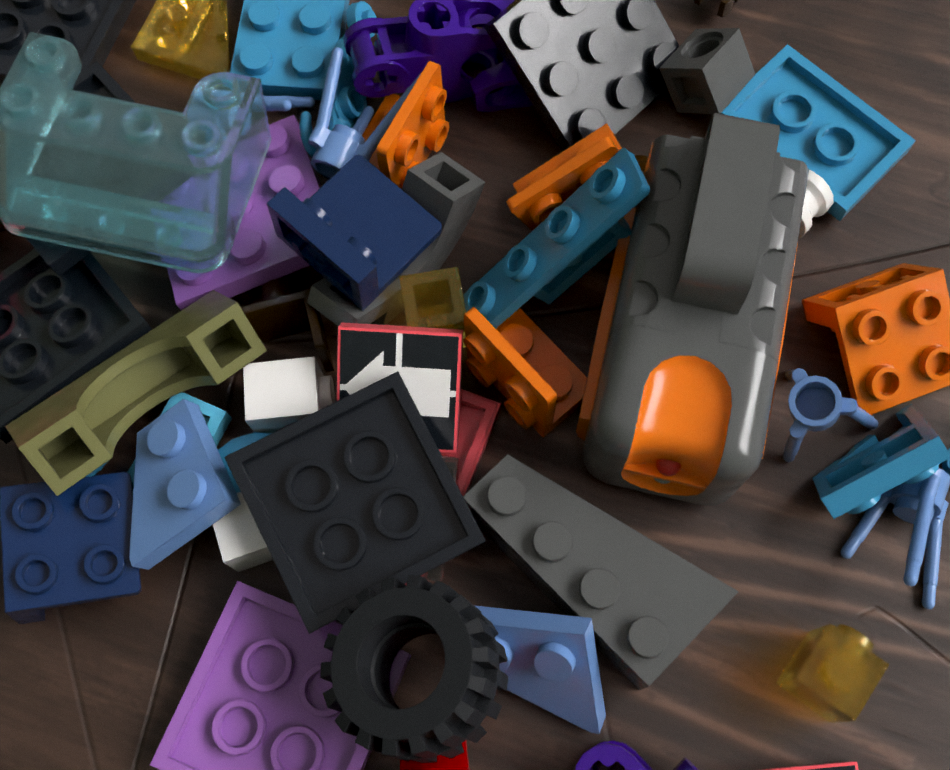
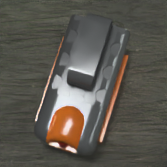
[576,113,809,506]

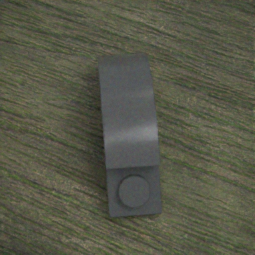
[307,152,486,326]

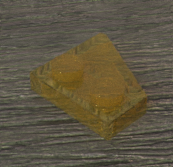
[131,0,230,87]

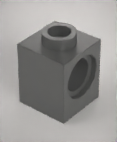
[659,28,755,114]

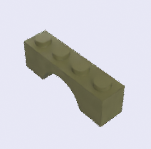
[5,290,267,496]

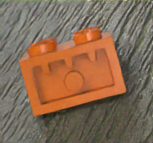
[362,61,449,189]
[506,124,622,231]
[802,263,950,415]
[463,307,587,438]

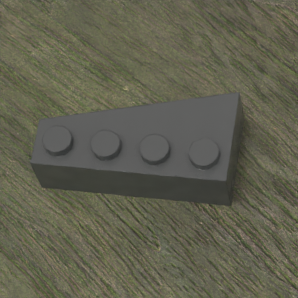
[463,454,739,690]

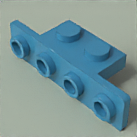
[460,148,650,329]

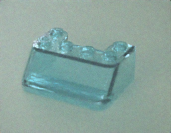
[0,32,271,273]

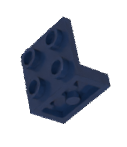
[267,155,442,311]
[0,472,142,624]

